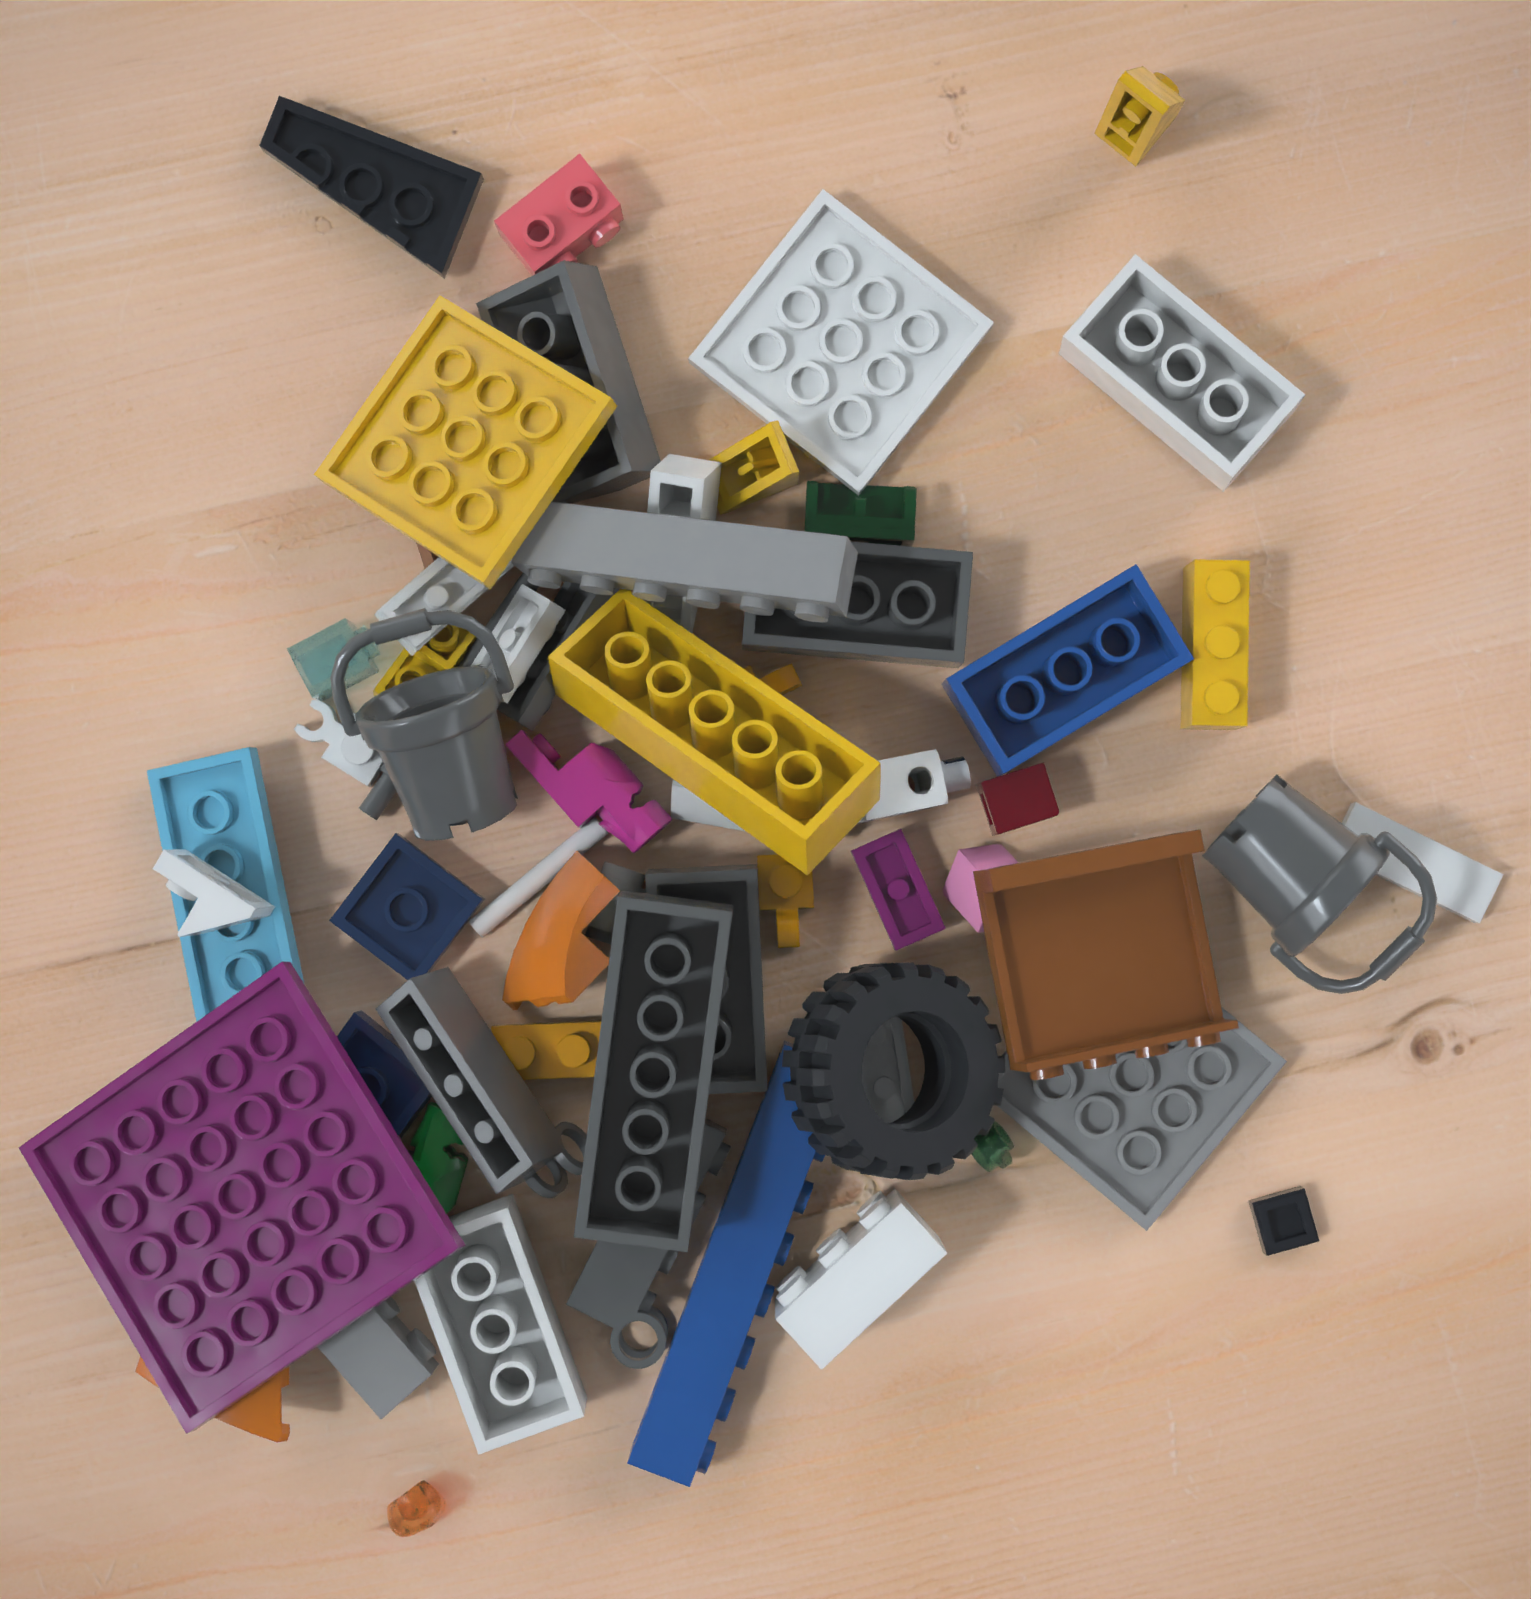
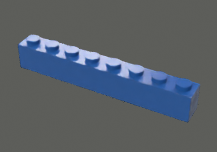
[627,1041,825,1487]

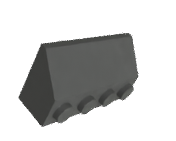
[476,260,661,504]

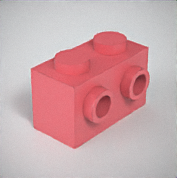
[494,154,624,276]

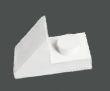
[153,849,275,937]

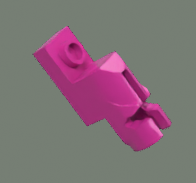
[505,730,673,853]

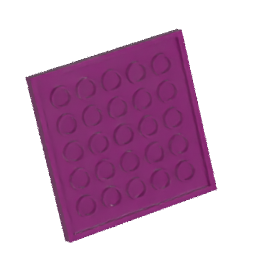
[18,961,466,1434]

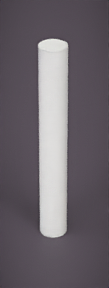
[469,817,608,938]

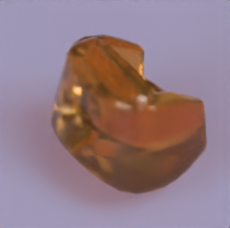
[387,1480,446,1537]

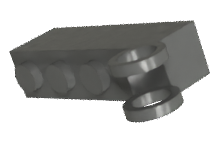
[376,967,587,1198]
[566,1118,731,1369]

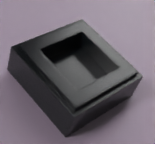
[1248,1186,1319,1256]

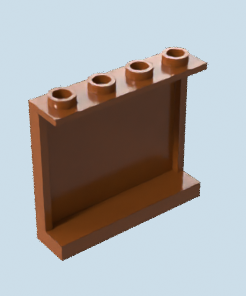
[973,829,1239,1080]

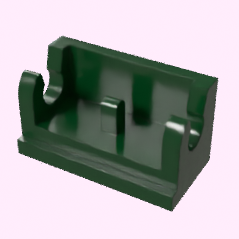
[804,481,917,547]

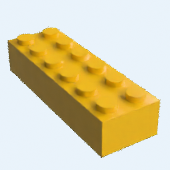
[548,589,881,876]

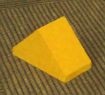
[709,420,799,515]

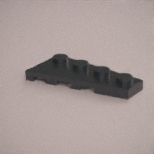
[259,96,484,279]

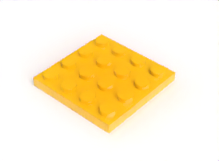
[314,295,617,590]

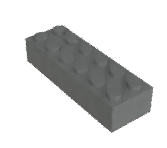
[574,890,734,1252]

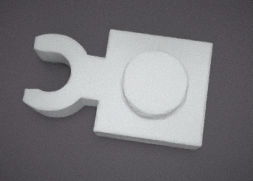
[294,700,383,787]

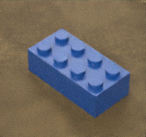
[941,564,1194,777]

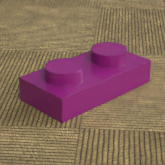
[850,829,946,951]

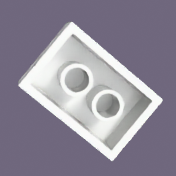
[775,1188,947,1370]

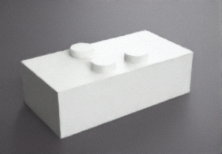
[1059,254,1305,492]
[415,1194,587,1455]

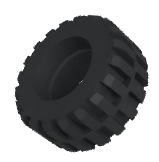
[782,963,1006,1180]

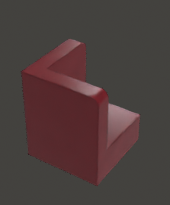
[976,762,1059,836]

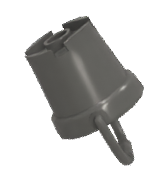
[330,608,518,841]
[1202,774,1437,994]

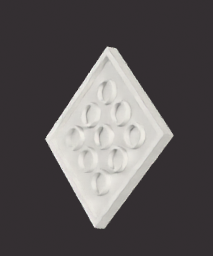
[688,189,994,496]

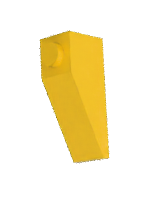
[1094,66,1185,167]

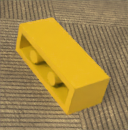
[1180,559,1250,730]

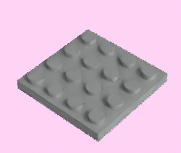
[998,1007,1287,1231]

